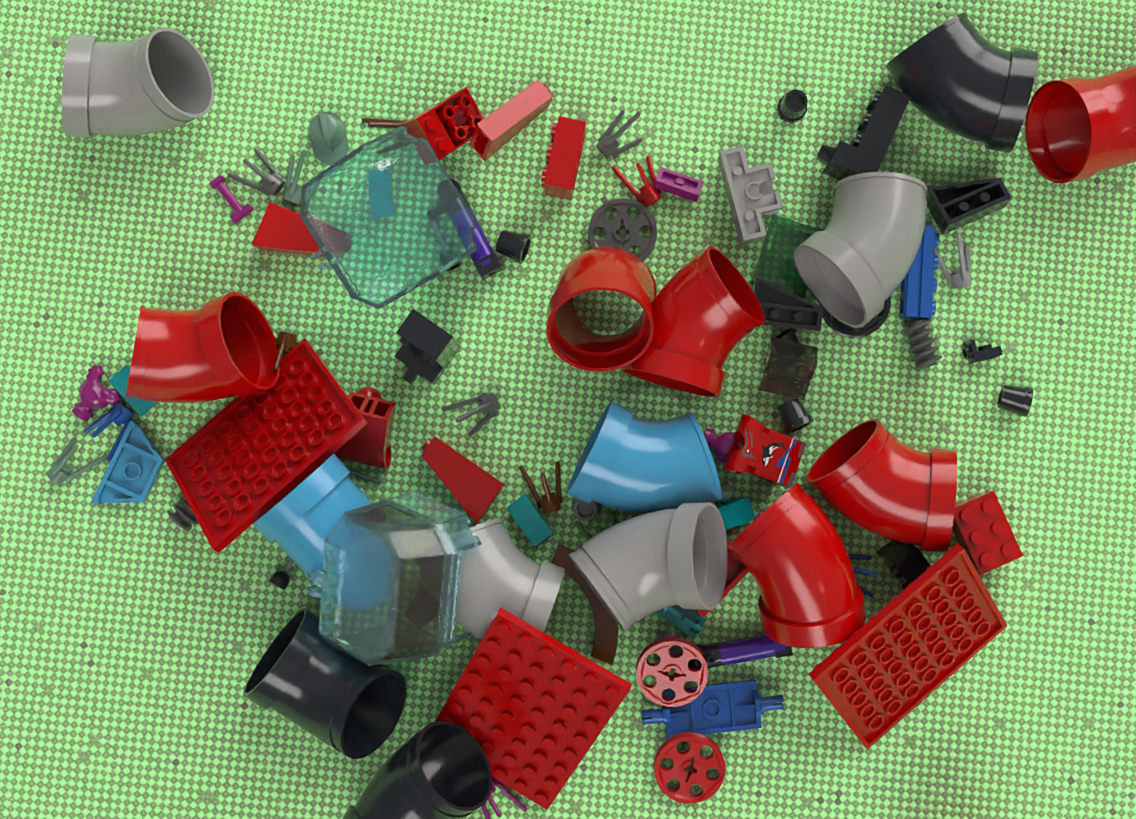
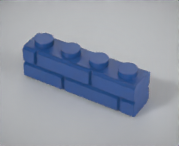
[899,225,939,321]

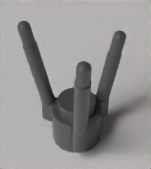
[596,110,643,159]
[228,148,285,196]
[442,392,501,436]

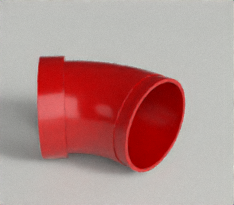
[1025,65,1136,183]
[546,246,657,372]
[621,246,765,398]
[125,292,280,403]
[806,418,957,553]
[728,483,866,648]

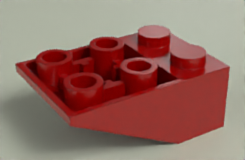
[403,87,484,165]

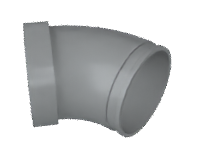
[62,28,214,139]
[794,172,928,328]
[569,502,728,632]
[416,518,565,641]

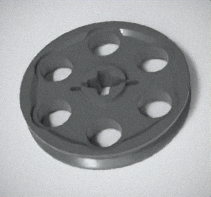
[588,198,657,261]

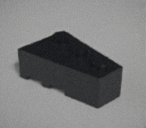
[926,178,1012,235]
[752,276,823,331]
[877,540,930,590]

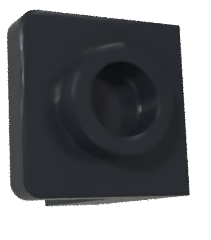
[962,338,1003,364]

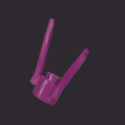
[481,777,527,819]

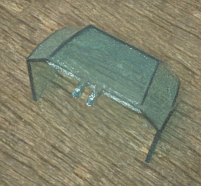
[300,126,477,309]

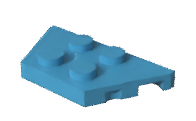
[91,421,165,504]

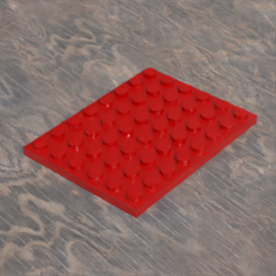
[165,338,368,553]
[808,543,1007,750]
[435,608,632,810]

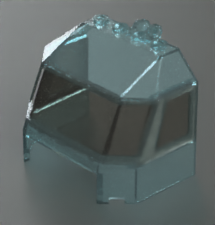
[307,491,482,666]

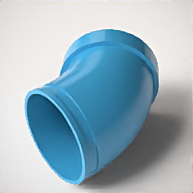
[566,401,722,514]
[253,454,409,610]

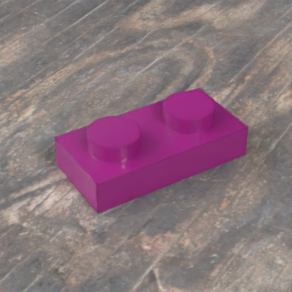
[654,167,704,202]

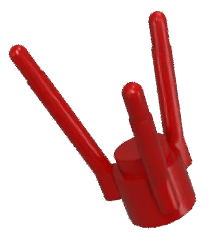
[612,155,662,207]

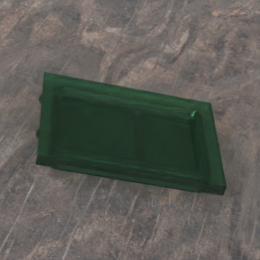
[751,215,823,299]

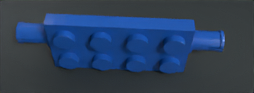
[641,679,784,738]

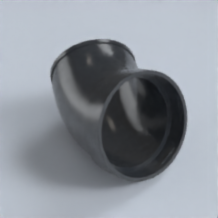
[885,12,1038,153]
[243,608,407,759]
[342,721,492,819]

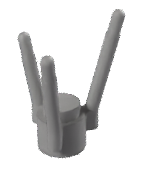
[935,233,972,289]

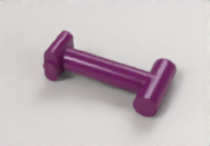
[210,175,254,224]

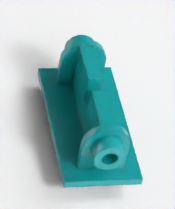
[655,605,706,639]

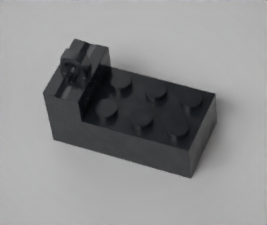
[816,85,911,181]
[394,309,461,385]

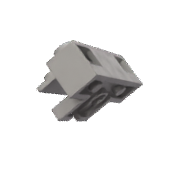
[717,146,783,246]

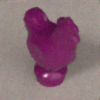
[72,365,121,422]
[703,427,742,474]

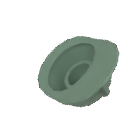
[308,112,349,165]

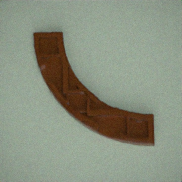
[551,543,618,665]

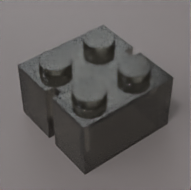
[759,337,817,400]

